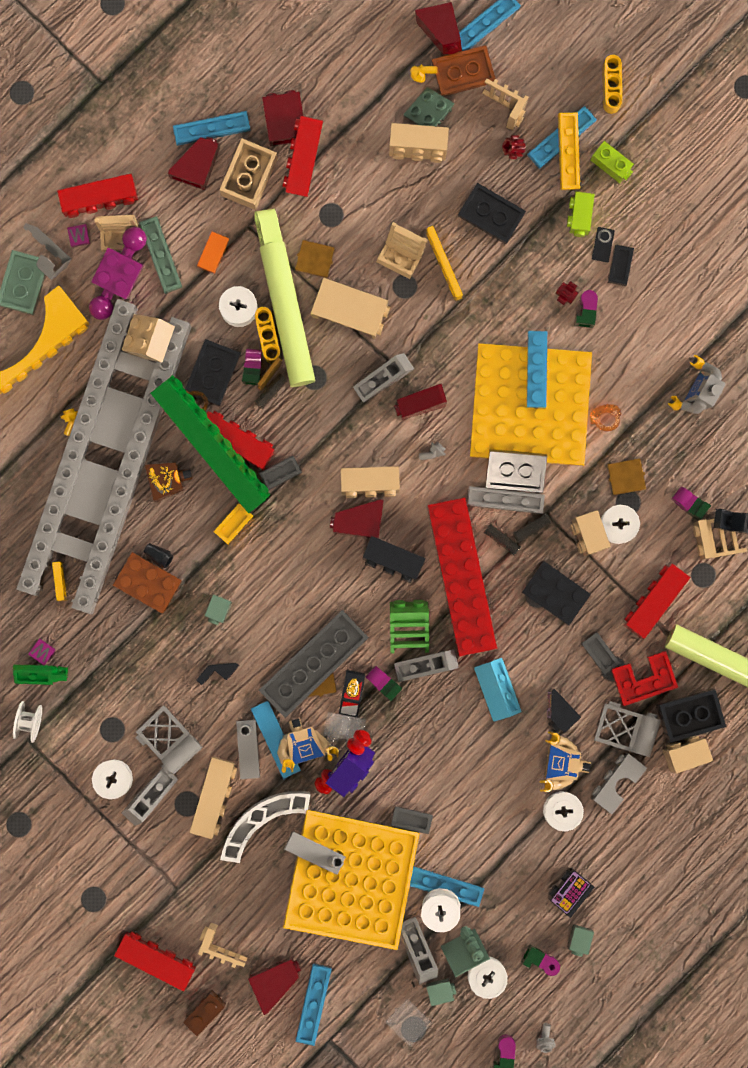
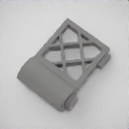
[594,701,661,757]
[135,706,203,774]

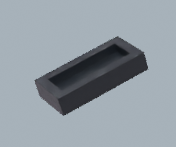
[607,245,634,286]

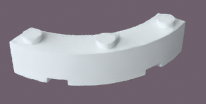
[220,791,310,863]

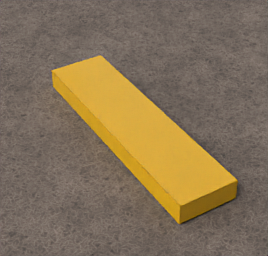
[558,112,580,190]
[426,226,463,301]

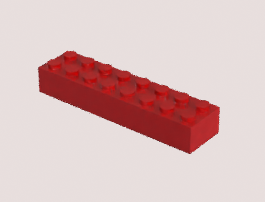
[427,498,497,657]

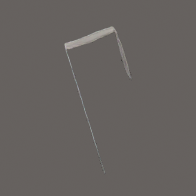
[23,223,71,280]

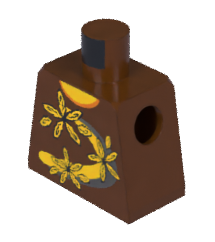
[145,463,193,502]

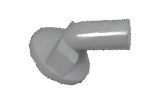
[419,442,446,460]
[536,1023,556,1053]

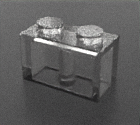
[324,712,366,743]

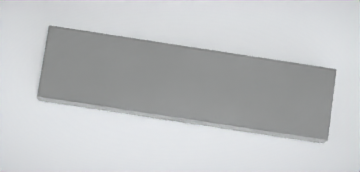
[467,486,545,514]

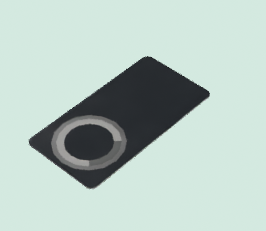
[592,227,615,263]

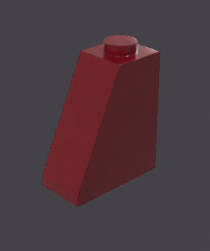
[415,2,462,55]
[168,137,220,190]
[394,383,447,420]
[330,500,384,539]
[248,957,301,1015]

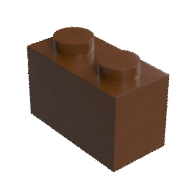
[183,990,226,1036]

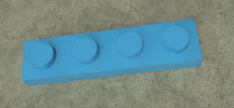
[526,331,548,408]

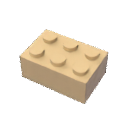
[389,123,449,163]
[220,139,278,210]
[341,466,400,499]

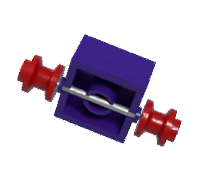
[314,730,375,797]

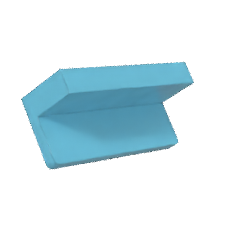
[474,658,522,722]

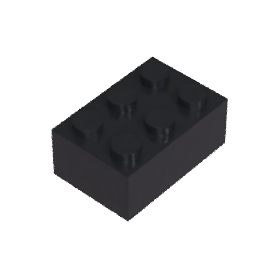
[363,536,426,583]
[656,689,726,743]

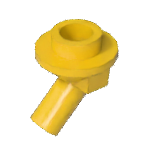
[410,64,437,83]
[60,408,78,436]

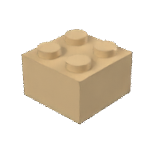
[122,314,175,362]
[570,510,611,557]
[662,736,713,774]

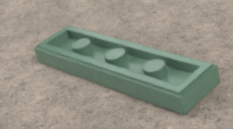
[139,216,183,294]

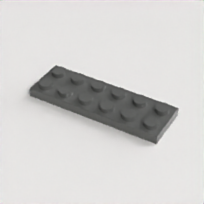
[259,610,369,718]

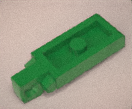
[13,664,68,685]

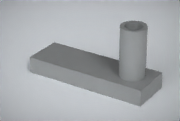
[236,720,260,779]
[283,831,345,875]

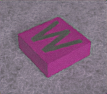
[67,224,90,247]
[28,638,56,665]

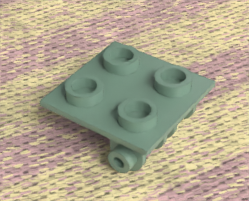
[403,87,454,127]
[441,926,490,977]

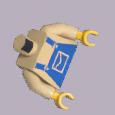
[277,718,339,773]
[540,731,591,792]

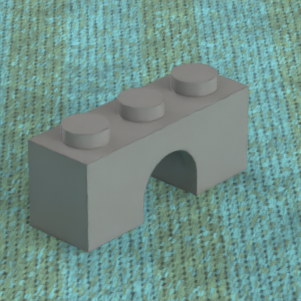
[591,753,647,814]

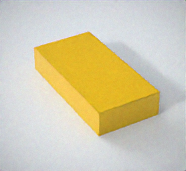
[214,504,254,545]
[52,562,67,602]

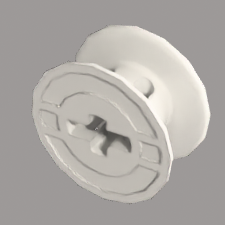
[219,286,258,327]
[601,505,640,544]
[13,701,42,743]
[92,759,133,799]
[543,791,584,831]
[421,888,461,932]
[468,957,508,999]

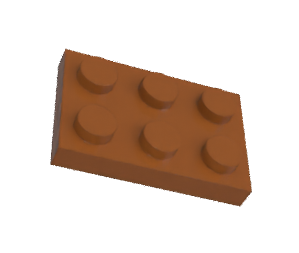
[431,45,496,97]
[113,552,182,614]

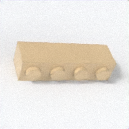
[190,756,238,839]

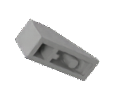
[353,353,414,403]
[394,649,459,682]
[121,768,178,826]
[401,917,438,984]

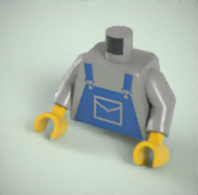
[668,355,726,414]

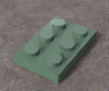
[0,250,46,316]

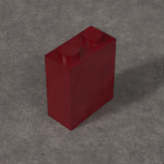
[262,90,303,147]

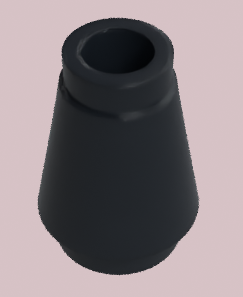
[144,543,173,568]

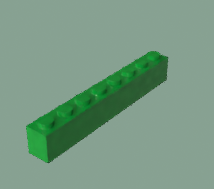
[150,375,270,514]

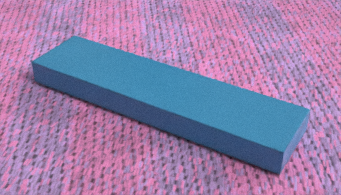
[459,0,521,51]
[527,106,597,169]
[173,111,251,146]
[251,701,301,779]
[410,866,485,907]
[295,963,332,1046]

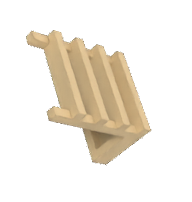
[482,79,529,131]
[95,215,139,252]
[376,222,428,279]
[693,519,747,560]
[198,923,248,968]

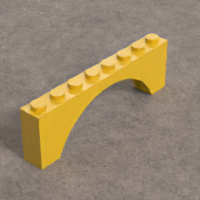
[0,286,90,394]

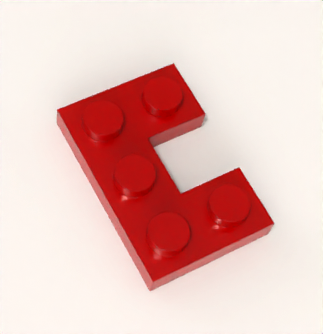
[611,651,678,706]

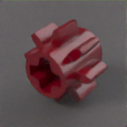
[502,135,526,159]
[555,281,579,305]

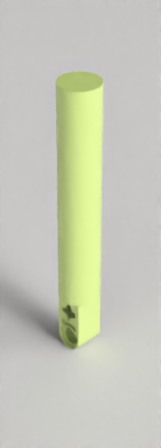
[254,209,315,387]
[664,624,748,687]

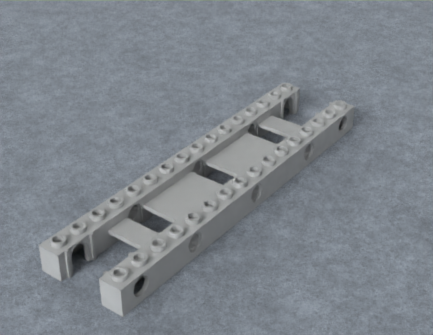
[16,299,192,615]

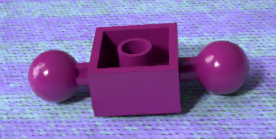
[89,226,147,320]

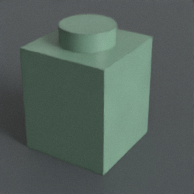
[205,595,232,625]
[567,924,594,957]
[426,978,456,1006]

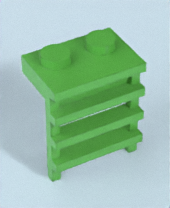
[390,599,429,653]

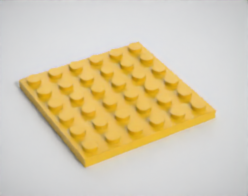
[470,343,592,466]
[283,810,420,950]

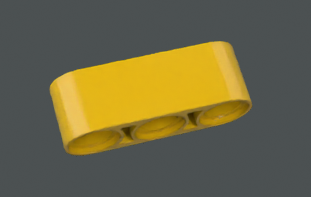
[602,55,622,114]
[255,307,281,364]

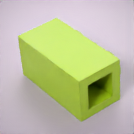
[590,141,634,183]
[567,192,595,237]

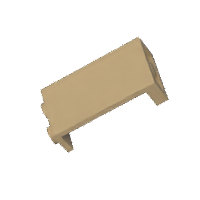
[311,278,390,339]

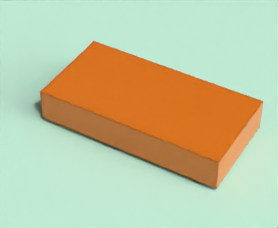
[197,232,230,274]

